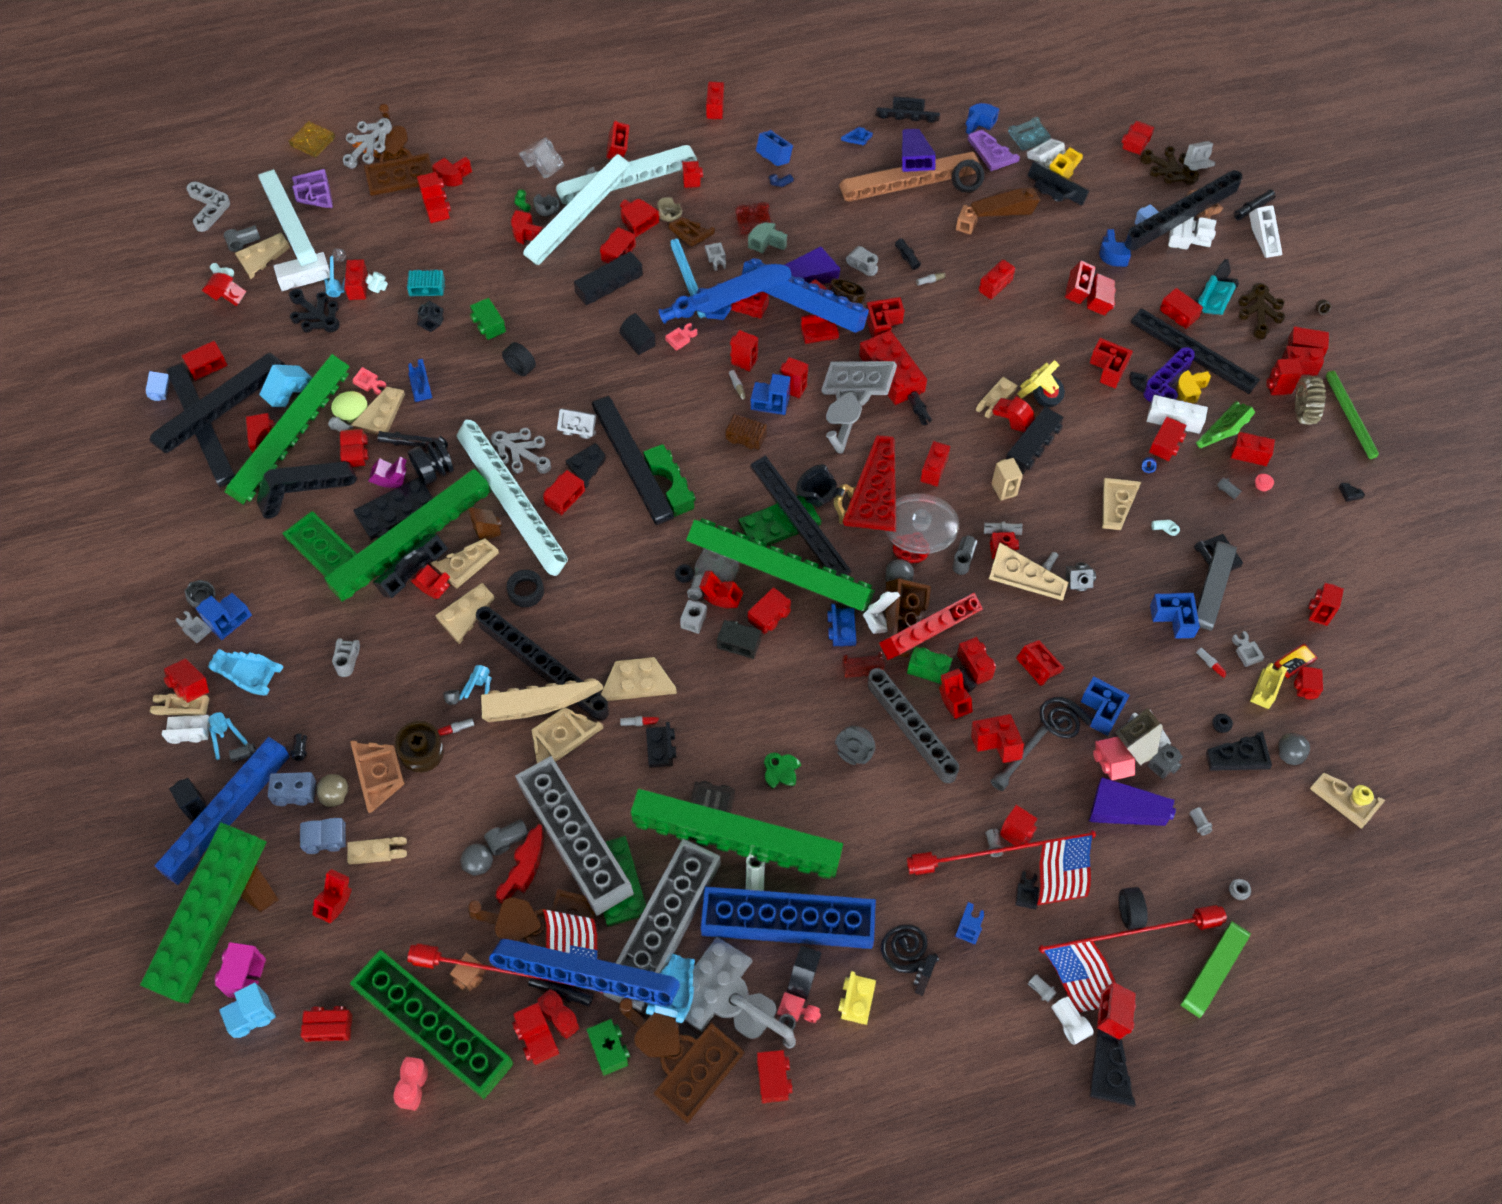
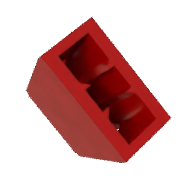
[620,199,659,238]

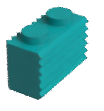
[407,269,445,296]

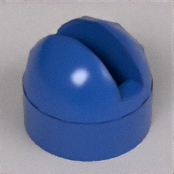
[1142,457,1157,473]

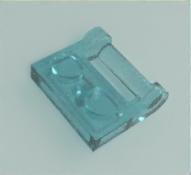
[1008,117,1051,151]

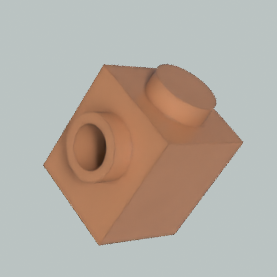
[956,205,978,235]
[450,953,486,992]

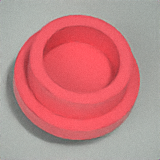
[1255,474,1274,491]

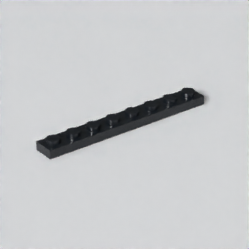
[1131,308,1261,394]
[750,455,852,576]

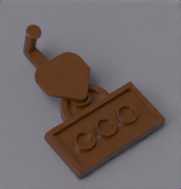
[364,104,433,196]
[468,889,595,948]
[619,998,745,1124]

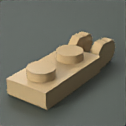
[976,377,1018,418]
[150,694,209,716]
[347,837,407,865]

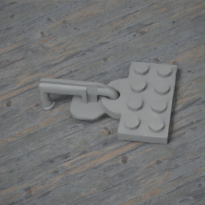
[821,361,897,453]
[684,937,796,1048]

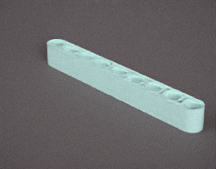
[556,145,697,204]
[523,154,632,265]
[258,169,318,266]

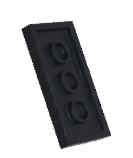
[353,477,433,540]

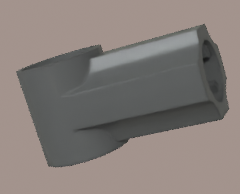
[224,226,260,252]
[953,535,978,575]
[484,819,528,856]

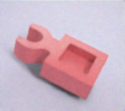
[665,323,697,351]
[352,367,387,395]

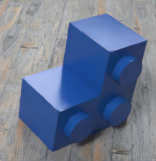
[751,374,790,415]
[196,593,252,640]
[1150,593,1200,638]
[1081,676,1130,736]

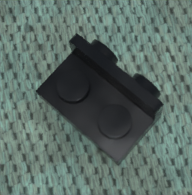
[646,722,677,768]

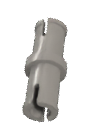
[984,521,1022,535]

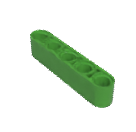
[1180,921,1251,1019]

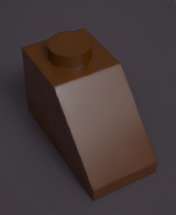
[468,508,502,541]

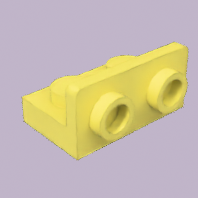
[838,971,876,1025]

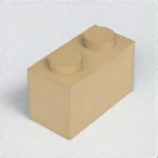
[991,458,1023,501]

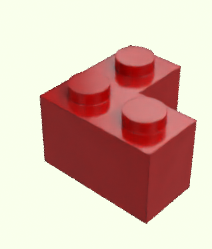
[417,172,451,224]
[866,297,904,338]
[1090,338,1133,389]
[971,714,1024,763]
[512,1002,560,1065]

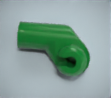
[515,189,531,212]

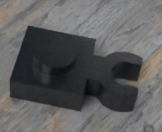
[1015,871,1039,910]

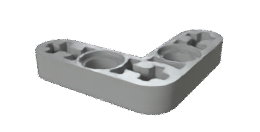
[187,182,230,232]

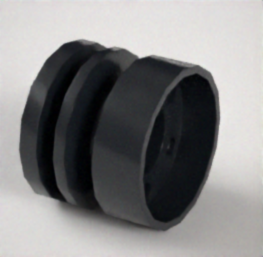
[407,437,454,485]

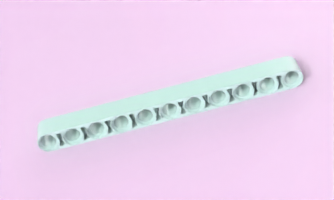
[456,419,568,576]

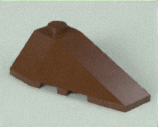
[971,188,1040,217]
[885,578,931,658]
[200,849,279,912]

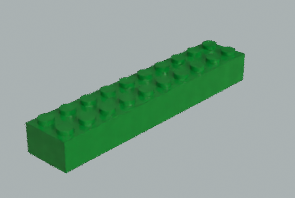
[686,518,876,611]
[631,789,844,879]

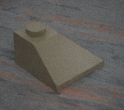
[1115,708,1163,765]

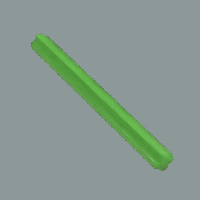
[1325,370,1379,459]

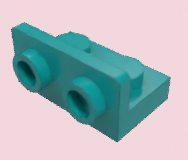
[1199,275,1236,315]

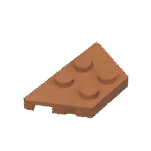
[350,741,405,813]

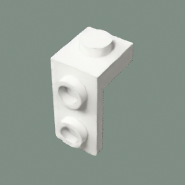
[863,592,900,634]

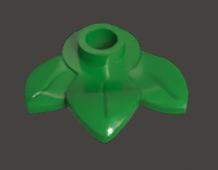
[764,752,801,789]

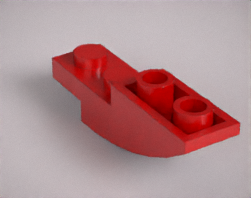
[495,824,544,905]

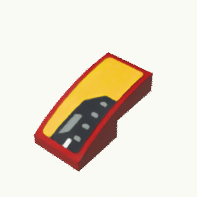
[1274,644,1318,679]

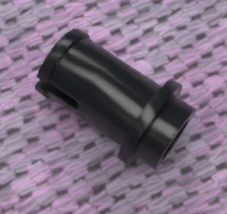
[959,667,978,693]
[290,734,307,761]

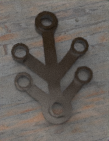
[1140,146,1199,185]
[1238,283,1285,339]

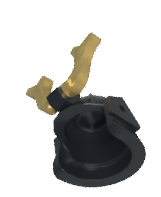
[796,464,856,524]

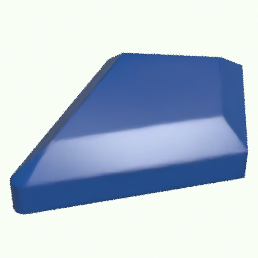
[841,127,873,146]

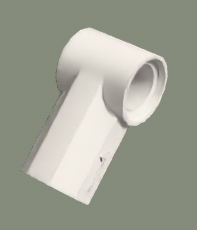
[746,854,765,891]
[1052,997,1093,1045]

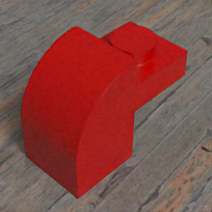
[432,157,472,187]
[511,210,543,245]
[202,273,246,306]
[992,396,1035,432]
[411,565,450,599]
[699,571,744,608]
[939,669,973,719]
[312,869,352,924]

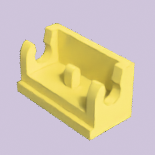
[1250,663,1287,709]

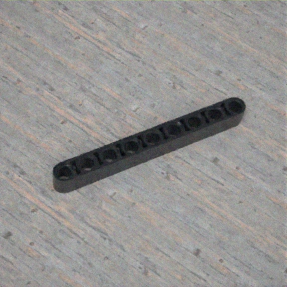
[1125,170,1243,250]
[150,353,285,453]
[166,362,235,488]
[592,395,674,526]
[475,606,609,721]

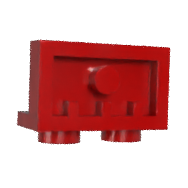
[801,315,839,344]
[1016,640,1064,686]

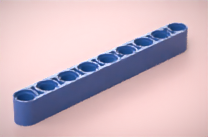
[489,939,680,1006]

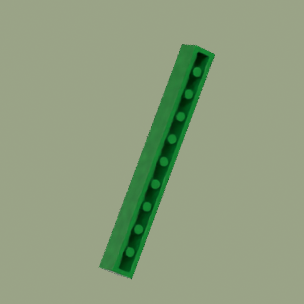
[225,354,350,505]
[324,469,491,602]

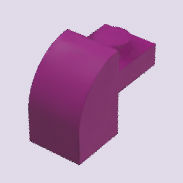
[368,457,407,488]

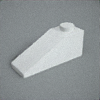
[1249,205,1283,258]

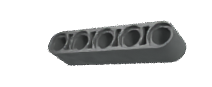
[1197,541,1237,631]

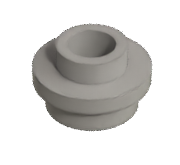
[1229,879,1251,900]

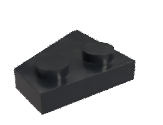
[565,443,606,488]

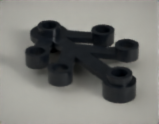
[289,289,340,333]

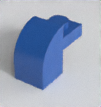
[965,103,999,134]
[1099,229,1131,267]

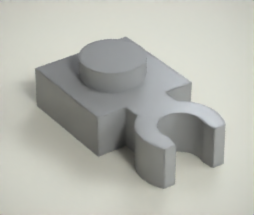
[705,242,726,271]
[176,611,212,643]
[1232,631,1264,667]

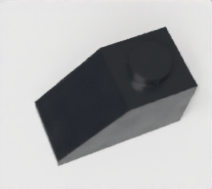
[787,946,822,1000]

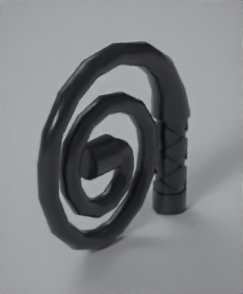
[1039,697,1093,739]
[881,924,939,973]

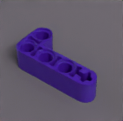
[1143,347,1195,402]

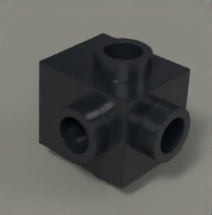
[417,300,444,332]

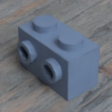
[268,772,316,806]

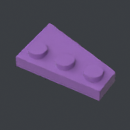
[967,130,1020,171]

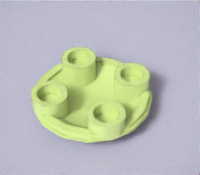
[331,391,368,423]

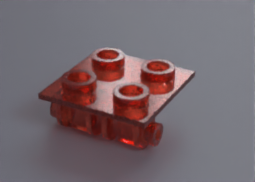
[735,202,772,235]

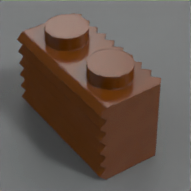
[725,414,767,450]

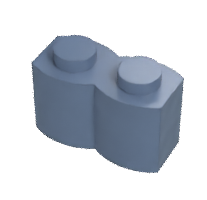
[300,818,346,854]

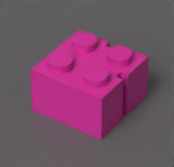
[215,942,266,998]

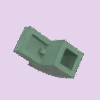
[748,223,787,253]

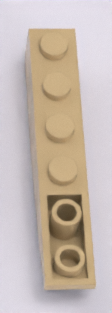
[481,678,603,722]

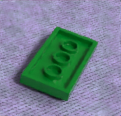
[738,495,821,547]
[282,511,357,577]
[603,836,646,927]

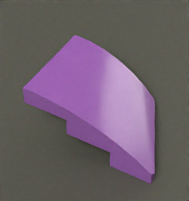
[292,169,333,208]

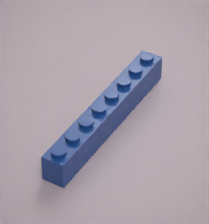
[742,258,869,333]
[155,737,290,885]

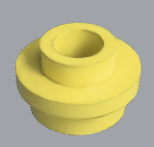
[1352,785,1374,805]

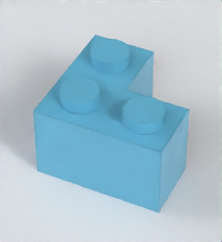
[259,365,313,407]
[219,983,276,1038]

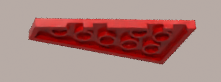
[842,435,896,532]

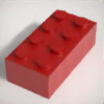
[859,330,927,405]

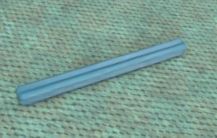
[670,238,706,318]

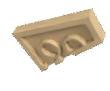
[351,387,405,435]
[1310,773,1385,829]

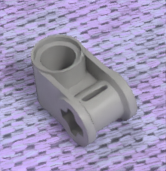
[846,246,878,276]
[332,638,360,677]

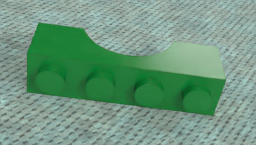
[643,444,696,517]

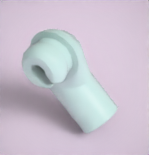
[210,263,234,277]
[1151,520,1180,536]

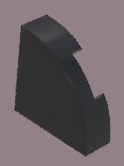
[1129,372,1148,392]
[1339,483,1365,502]

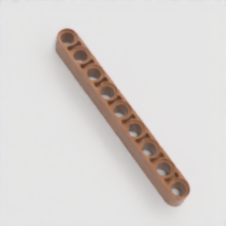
[839,152,981,201]

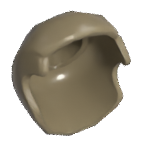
[657,197,682,222]
[316,774,348,807]

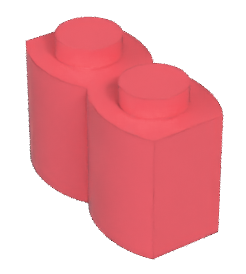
[394,1057,428,1110]

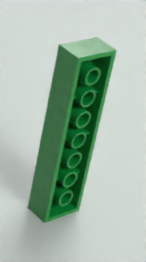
[140,822,267,1004]
[349,949,514,1100]

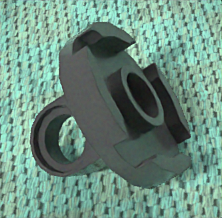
[835,726,876,765]

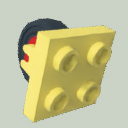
[1017,360,1065,407]

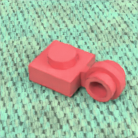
[777,992,821,1023]

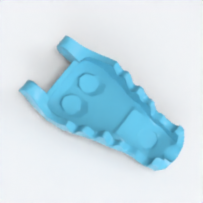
[208,649,283,695]
[646,954,695,1023]

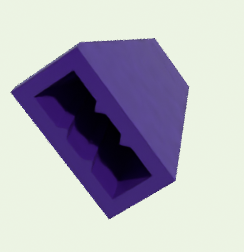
[902,129,936,172]
[785,247,840,284]
[1089,777,1176,826]

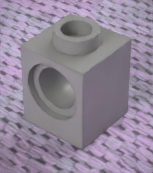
[680,600,707,634]

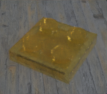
[289,121,335,158]

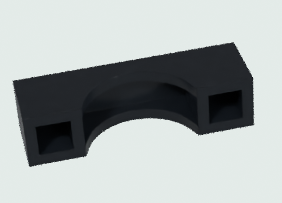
[372,534,448,598]

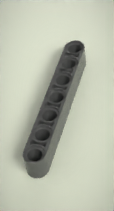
[867,668,959,783]

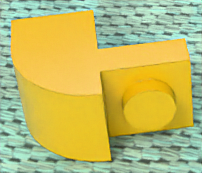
[1050,147,1083,179]
[1175,370,1211,404]

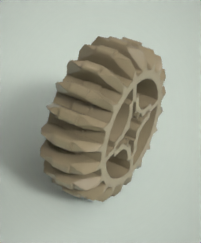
[1294,376,1326,425]

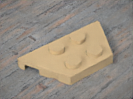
[601,657,677,701]
[532,707,603,763]

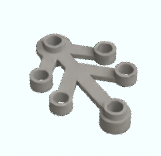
[343,118,392,169]
[491,428,551,473]

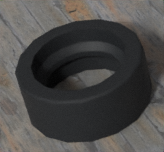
[951,159,984,193]
[502,342,536,377]
[507,570,544,607]
[1118,887,1148,930]

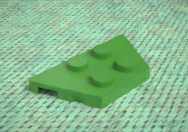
[1196,401,1255,448]

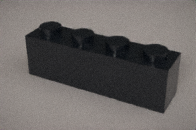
[574,251,643,306]
[1006,407,1064,475]

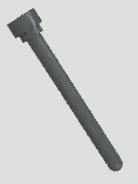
[991,719,1054,791]

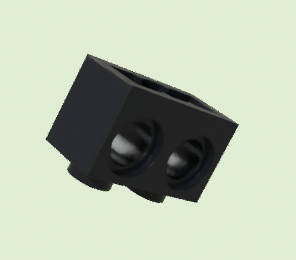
[169,778,207,823]

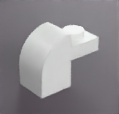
[1193,217,1217,247]

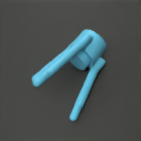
[324,256,345,297]
[460,665,492,700]
[208,712,248,760]

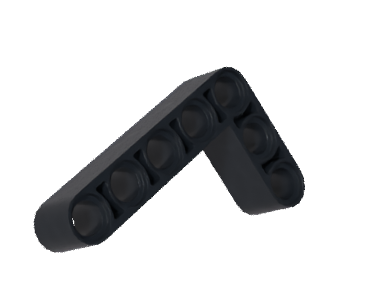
[257,462,357,519]

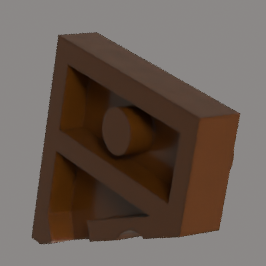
[669,217,715,247]

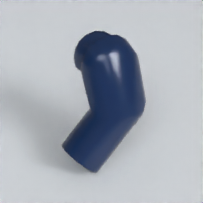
[769,174,794,187]

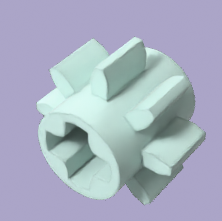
[365,272,388,293]

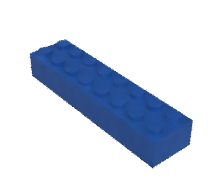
[701,887,876,949]

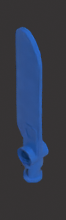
[658,264,792,324]

